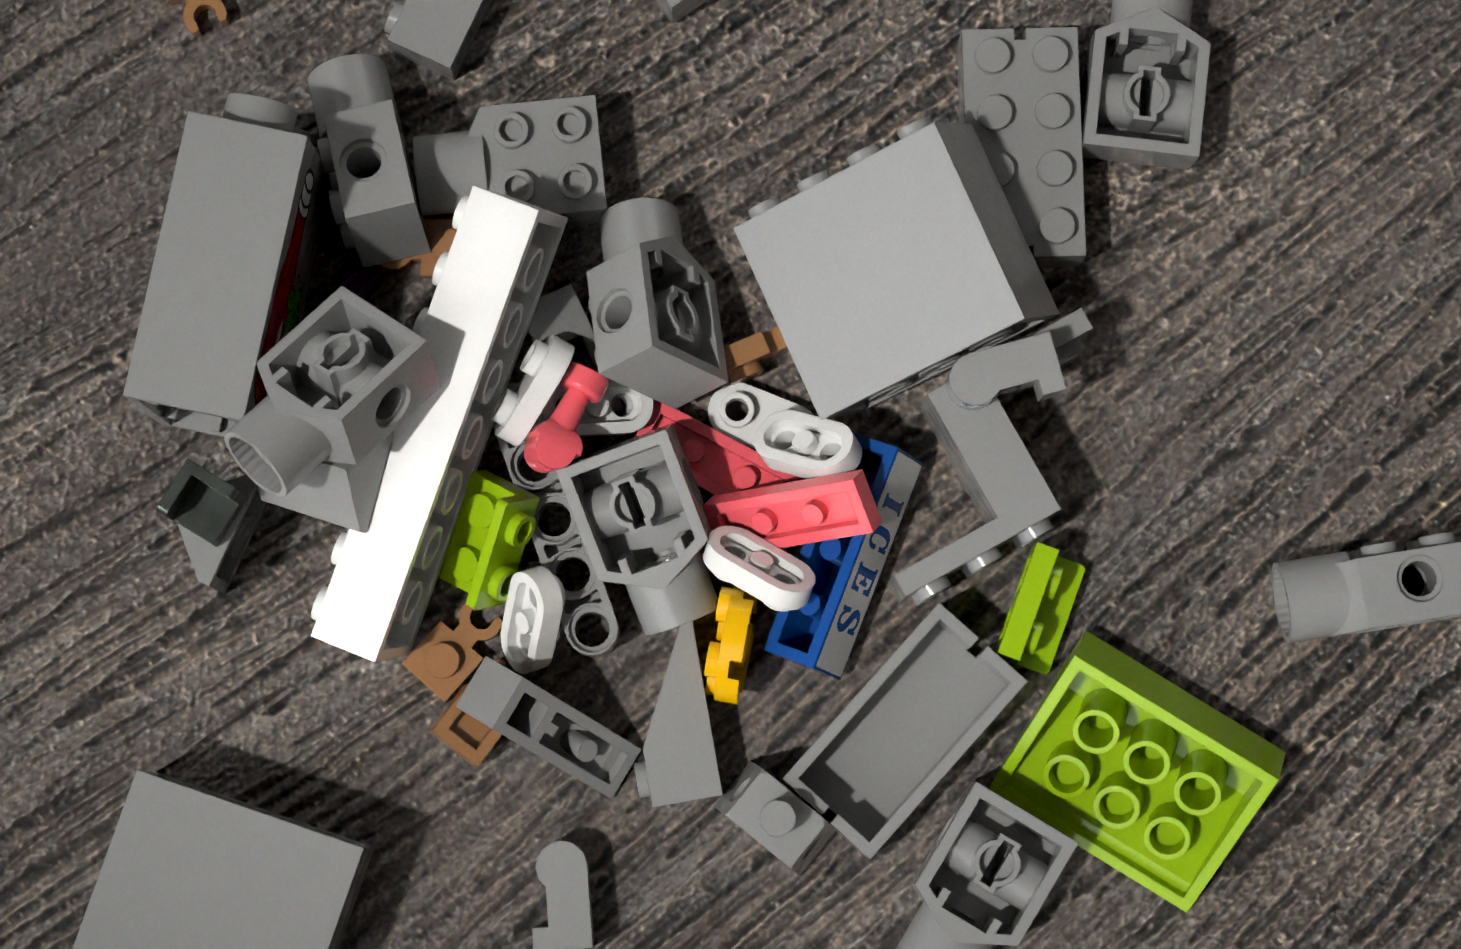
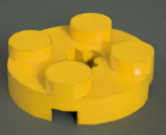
[704,586,759,705]

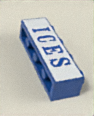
[763,432,923,680]

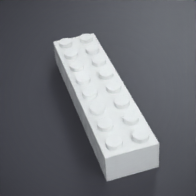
[311,186,568,662]

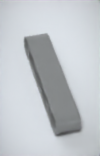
[493,383,620,658]

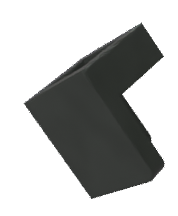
[156,458,249,547]

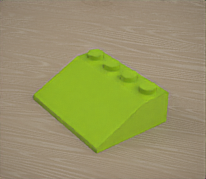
[988,630,1286,913]

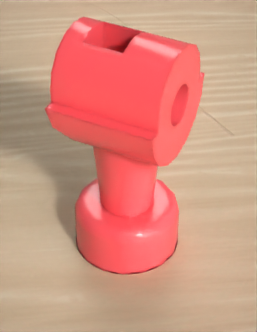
[524,362,610,473]

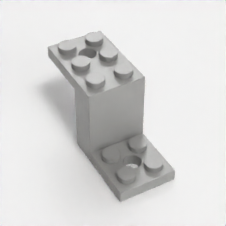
[888,308,1093,607]

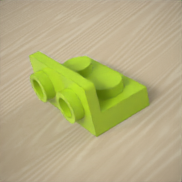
[440,470,540,610]
[994,542,1085,675]

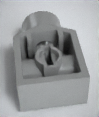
[1081,0,1211,170]
[308,54,431,268]
[413,95,608,226]
[586,198,728,409]
[224,286,441,498]
[556,423,718,635]
[1271,532,1461,644]
[895,782,1078,949]

